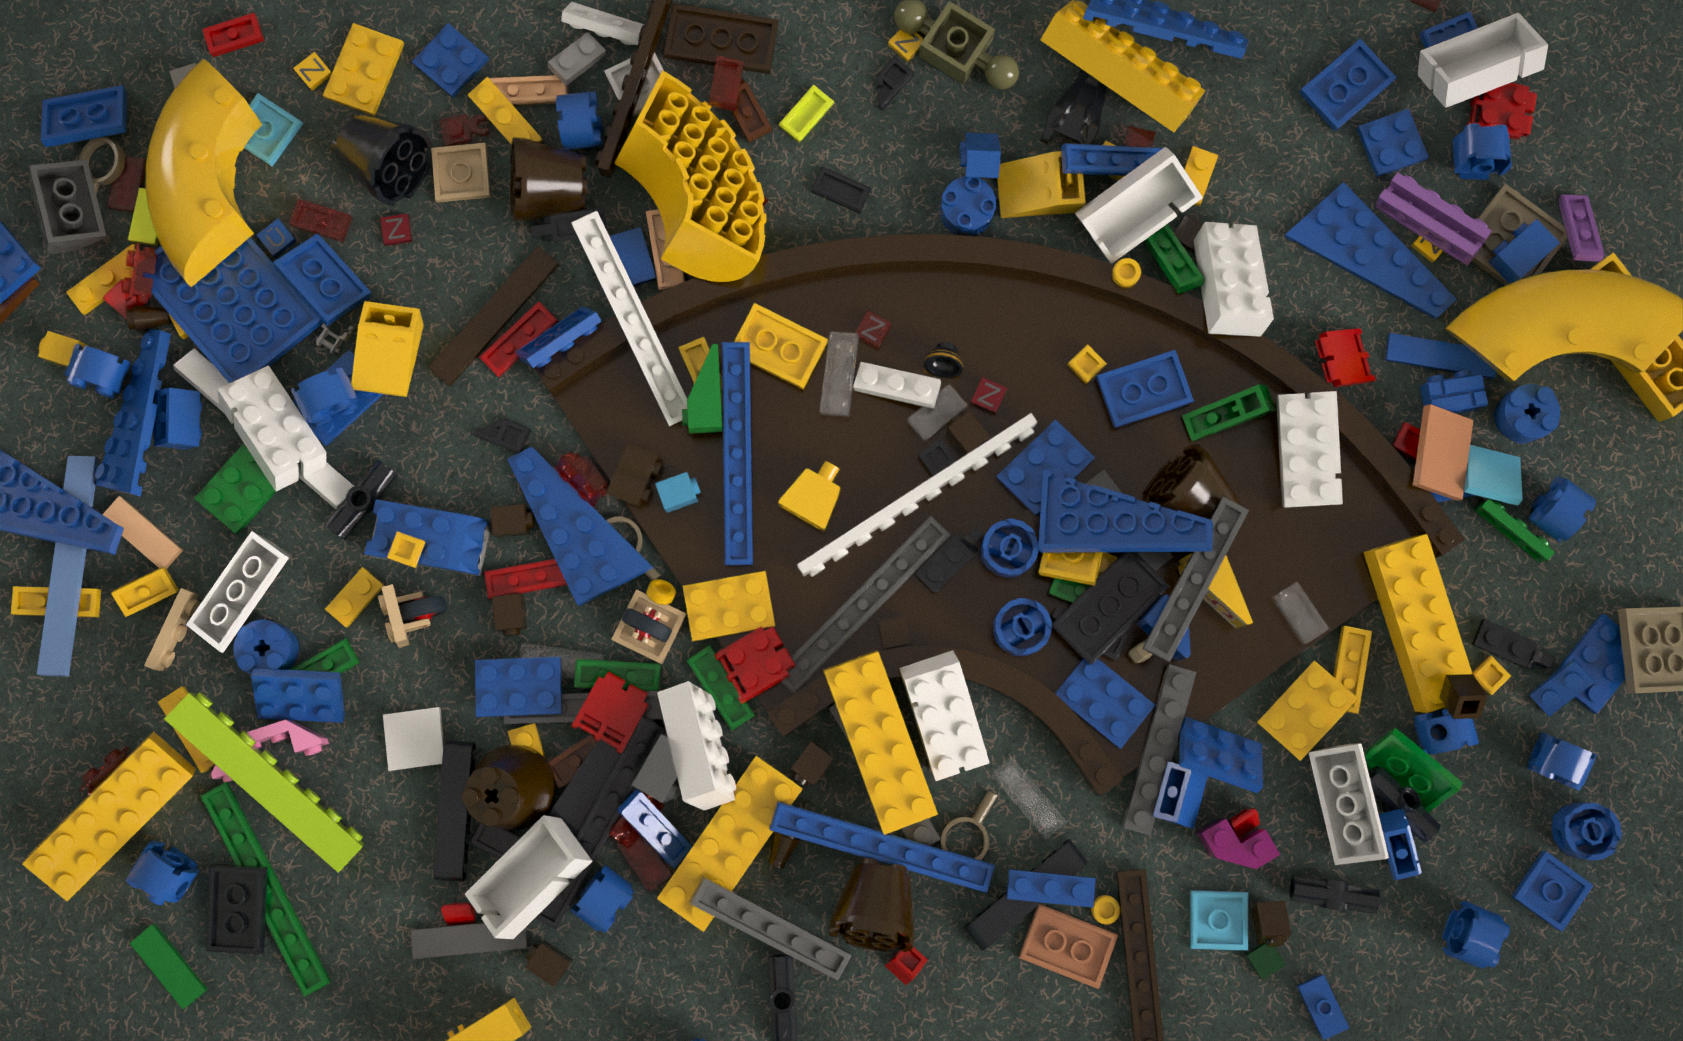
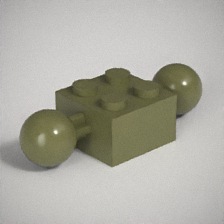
[894,0,1019,90]

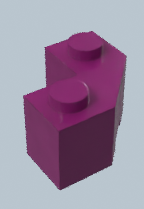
[1196,818,1280,869]

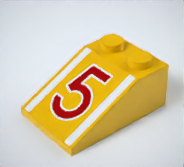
[1178,554,1253,629]

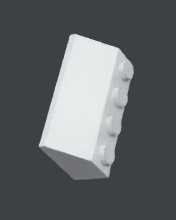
[186,531,289,653]
[1309,743,1389,865]

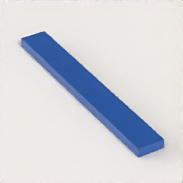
[721,342,753,565]
[769,801,995,893]

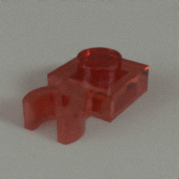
[439,114,490,147]

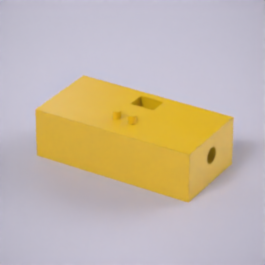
[445,998,531,1041]

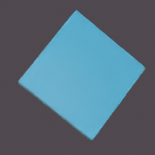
[244,93,303,166]
[1464,445,1522,506]
[1190,890,1248,950]

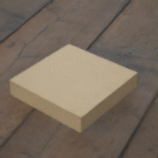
[431,143,491,202]

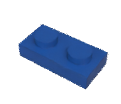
[1529,658,1595,716]

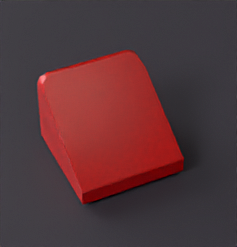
[103,279,148,320]
[1227,807,1260,839]
[441,902,475,925]
[885,946,928,985]

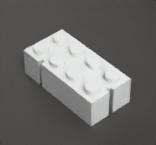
[1418,13,1548,108]
[1075,147,1203,264]
[1193,222,1274,337]
[217,366,326,491]
[1276,391,1343,507]
[899,650,990,781]
[657,681,736,810]
[465,815,592,939]

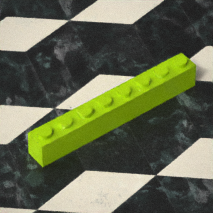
[164,692,364,873]

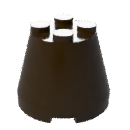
[510,137,588,222]
[1144,444,1243,519]
[462,745,555,831]
[827,858,915,952]

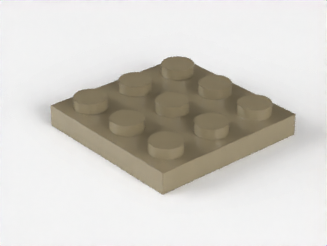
[1472,183,1568,286]
[1618,607,1683,694]

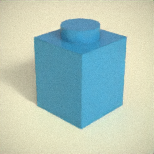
[655,472,701,513]

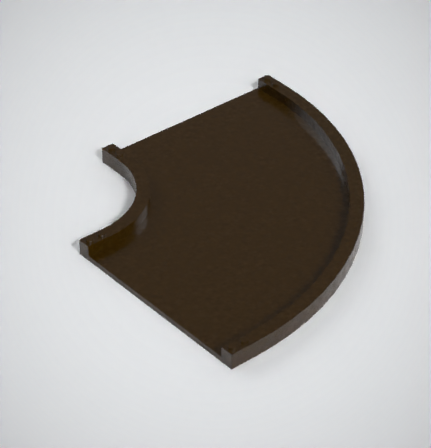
[534,234,1465,796]

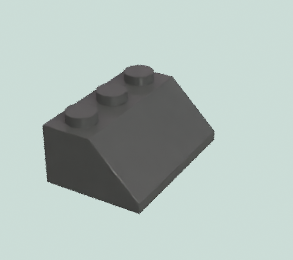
[28,160,106,254]
[632,734,681,803]

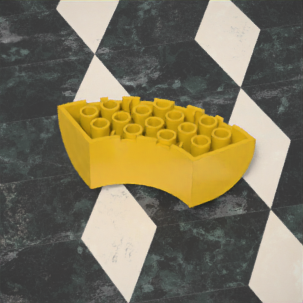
[146,59,263,287]
[614,70,766,282]
[1445,269,1683,382]

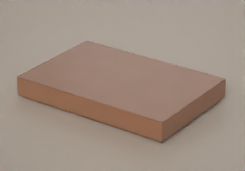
[1413,404,1473,500]
[1018,904,1118,989]

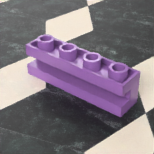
[1375,172,1492,266]

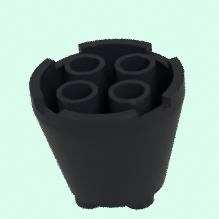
[331,114,432,206]

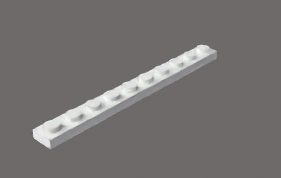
[797,413,1037,577]

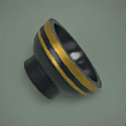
[924,342,963,378]

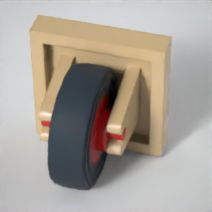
[378,584,447,648]
[611,589,687,664]

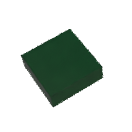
[1246,943,1286,980]

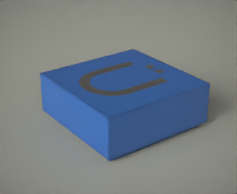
[257,219,296,258]

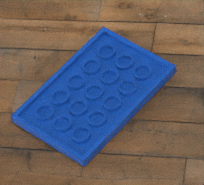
[131,238,323,383]

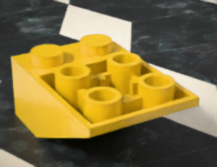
[997,151,1085,218]
[351,301,424,397]

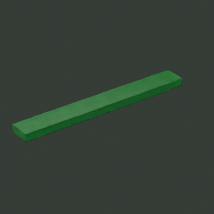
[200,782,331,997]

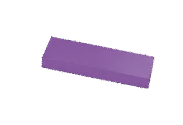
[1559,194,1605,262]

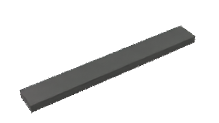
[781,516,950,694]

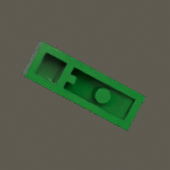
[682,344,723,433]
[1182,384,1277,441]

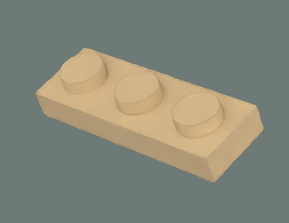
[144,588,200,671]

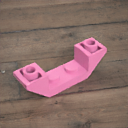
[211,720,329,783]

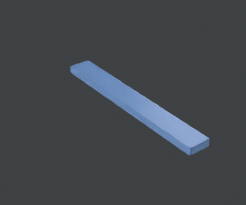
[37,456,99,677]

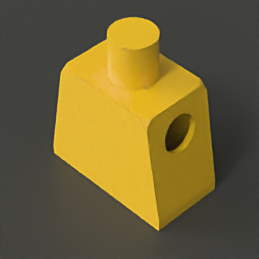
[778,461,841,532]

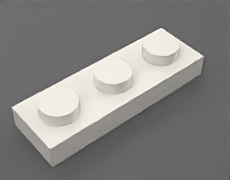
[561,2,644,45]
[853,362,941,409]

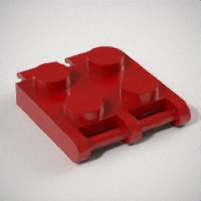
[1466,83,1537,140]
[1315,328,1376,387]
[714,626,796,704]
[571,671,648,754]

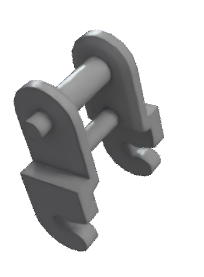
[316,323,355,355]

